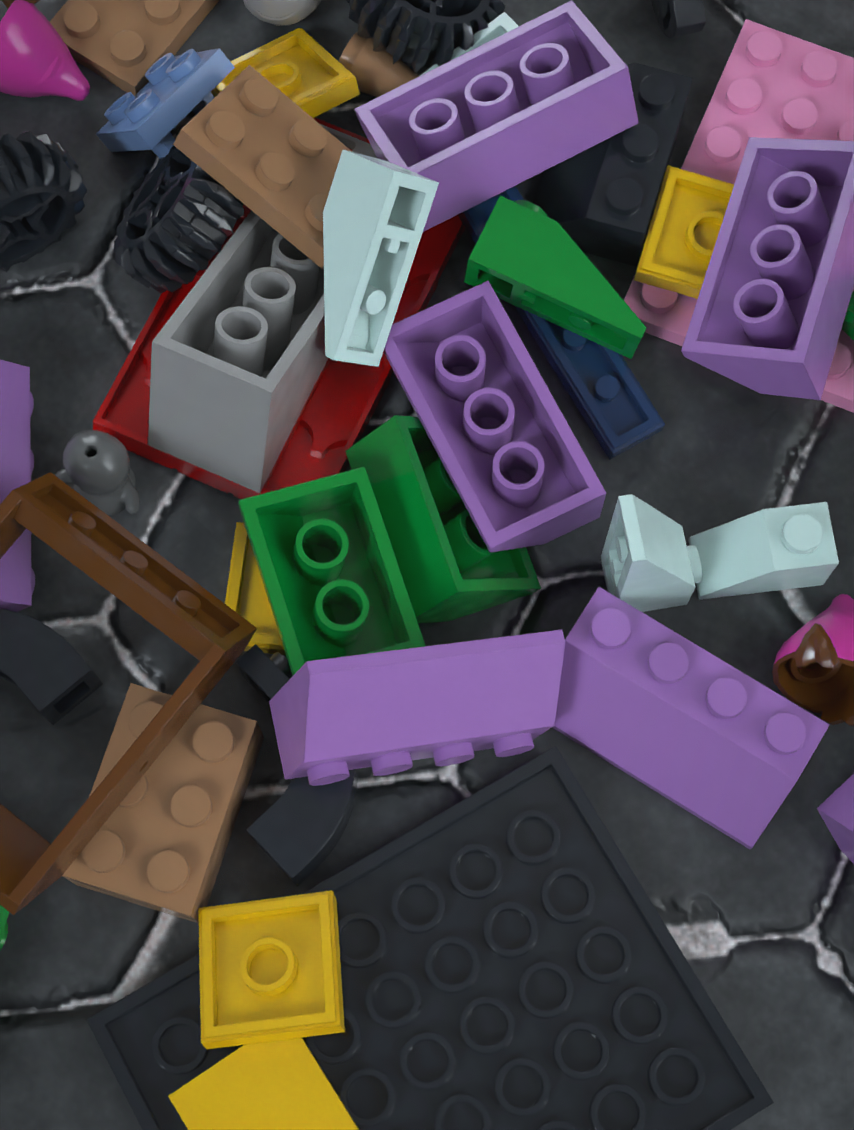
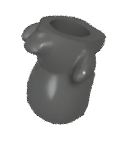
[55,430,140,517]

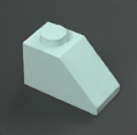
[688,502,839,600]

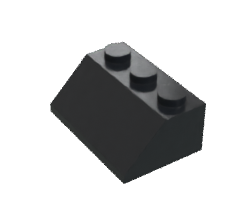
[533,63,693,267]

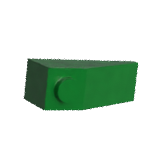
[464,195,647,359]

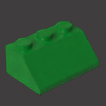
[345,415,541,623]
[238,467,426,675]

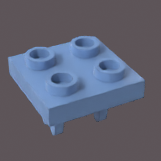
[96,48,235,158]

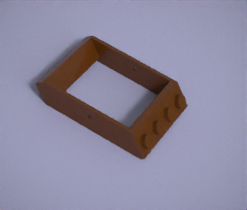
[0,472,257,915]

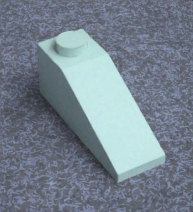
[323,149,439,367]
[601,494,702,612]

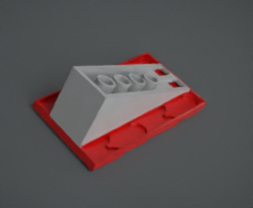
[93,117,465,499]

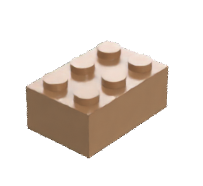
[62,683,264,924]

